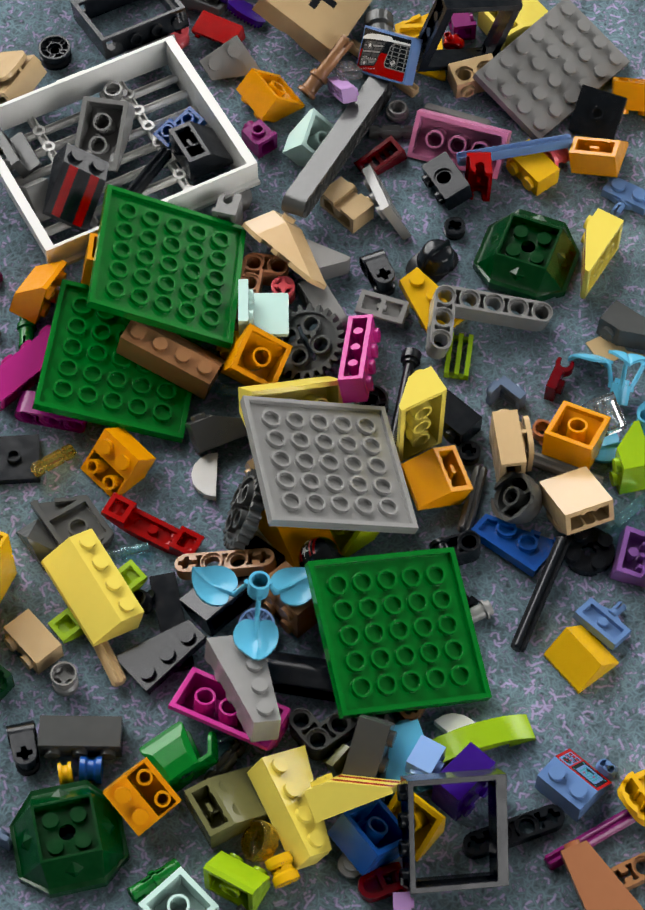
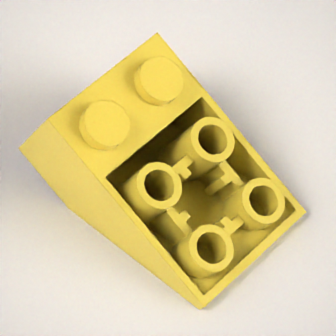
[477,0,548,51]

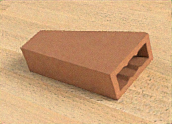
[560,839,644,910]

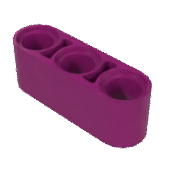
[14,390,87,433]

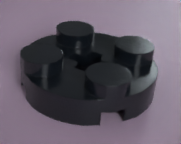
[564,527,615,577]

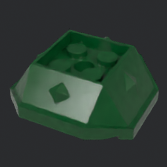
[473,209,580,301]
[9,780,130,898]

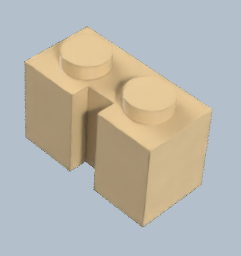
[320,176,374,233]
[3,608,64,675]

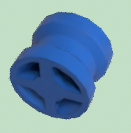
[79,756,104,784]

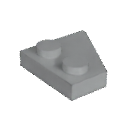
[199,35,260,81]

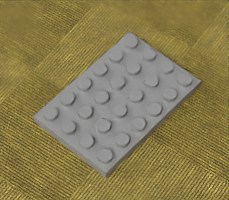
[472,0,630,140]

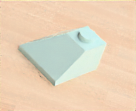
[283,108,334,167]

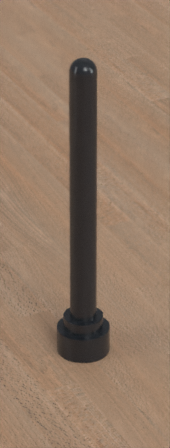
[391,347,422,445]

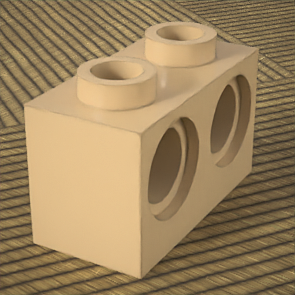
[447,53,494,99]

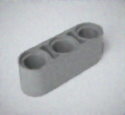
[296,280,348,332]

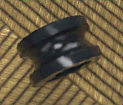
[444,217,466,240]
[458,440,481,466]

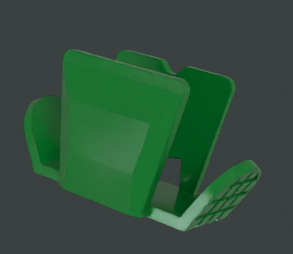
[139,721,219,792]

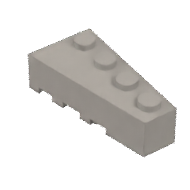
[204,635,281,743]

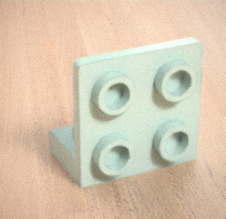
[238,279,289,337]

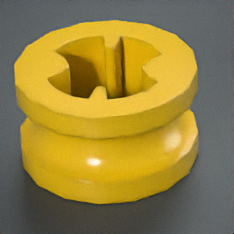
[57,761,74,785]

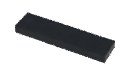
[149,572,195,673]

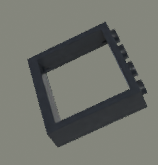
[70,0,189,60]
[416,0,523,72]
[397,768,509,894]

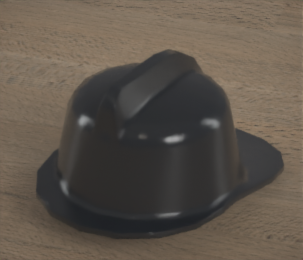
[406,239,459,284]

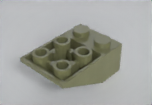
[184,765,269,849]

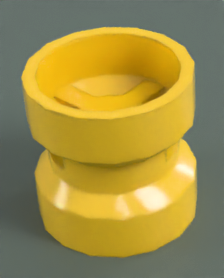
[264,851,301,889]

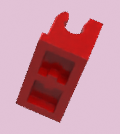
[191,10,246,44]
[465,152,493,202]

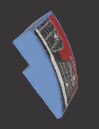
[355,25,423,86]

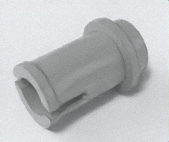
[470,600,494,623]

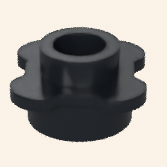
[133,589,156,615]

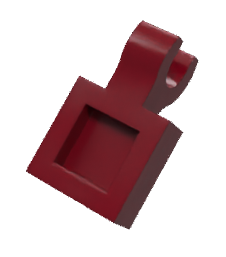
[544,357,574,402]

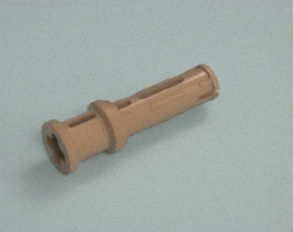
[297,34,354,100]

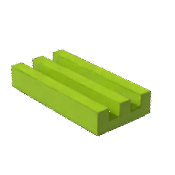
[443,332,474,380]

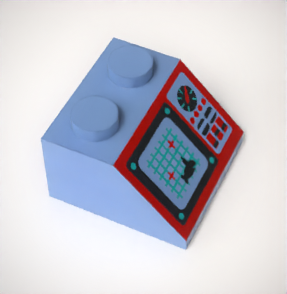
[535,749,612,822]

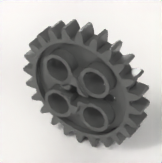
[277,303,346,380]
[223,469,265,550]

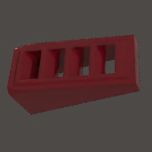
[354,135,407,178]

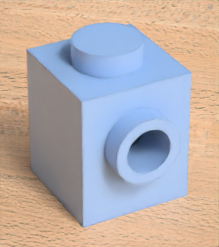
[405,735,446,775]

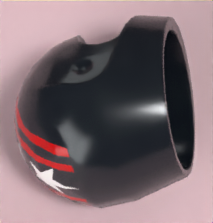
[298,536,346,567]

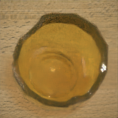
[241,820,279,863]

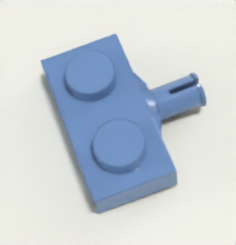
[601,177,645,217]
[572,597,632,651]

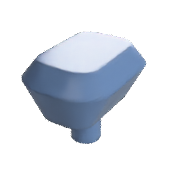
[596,758,618,779]

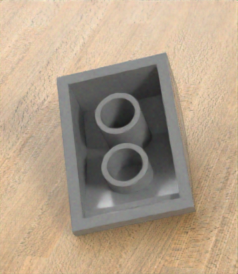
[74,96,135,172]

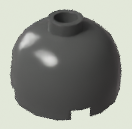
[490,472,543,525]

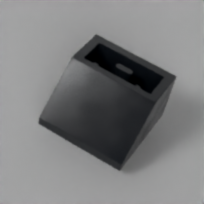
[168,121,233,181]

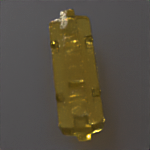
[30,444,76,477]

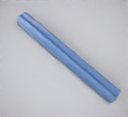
[456,134,572,166]

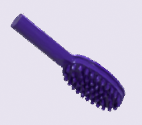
[220,0,266,28]

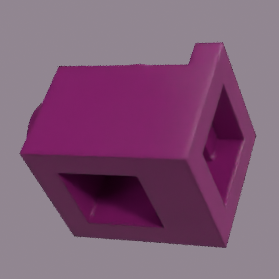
[448,12,476,40]
[241,119,277,159]

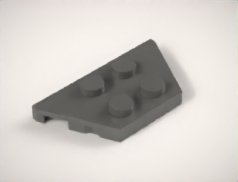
[30,495,114,550]

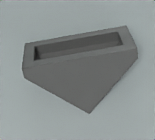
[16,519,58,571]

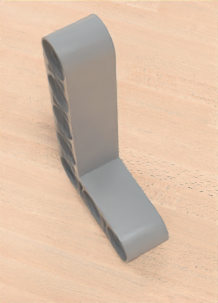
[425,285,553,359]

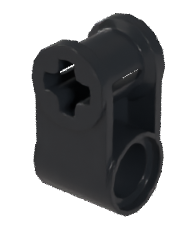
[359,249,395,296]
[429,530,481,566]
[6,720,40,776]

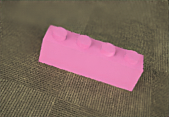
[407,108,512,180]

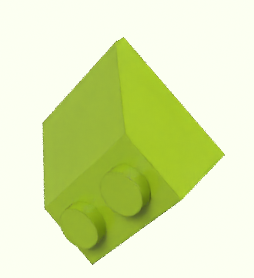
[609,420,645,495]
[203,850,271,910]

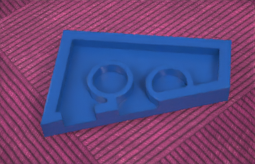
[471,514,556,578]

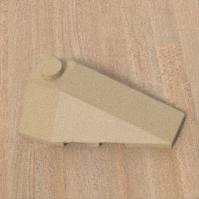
[242,210,327,290]

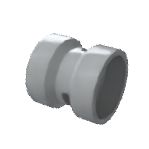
[50,661,79,697]

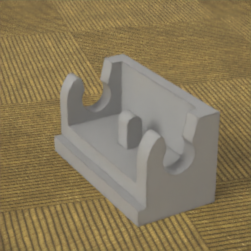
[212,193,243,225]
[355,289,410,329]

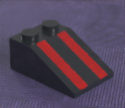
[43,143,109,232]

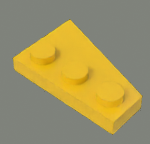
[399,267,464,343]

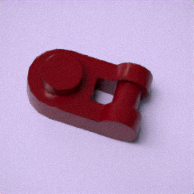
[358,862,407,903]

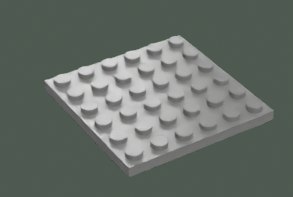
[240,395,419,534]

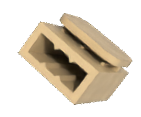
[0,50,47,104]
[489,409,535,482]
[539,466,615,536]

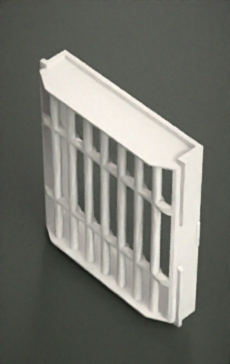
[0,35,261,266]

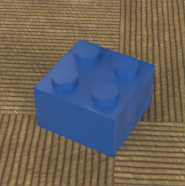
[328,799,402,876]

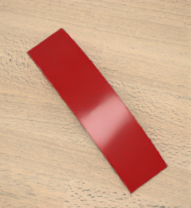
[101,492,205,557]

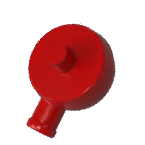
[443,31,465,49]

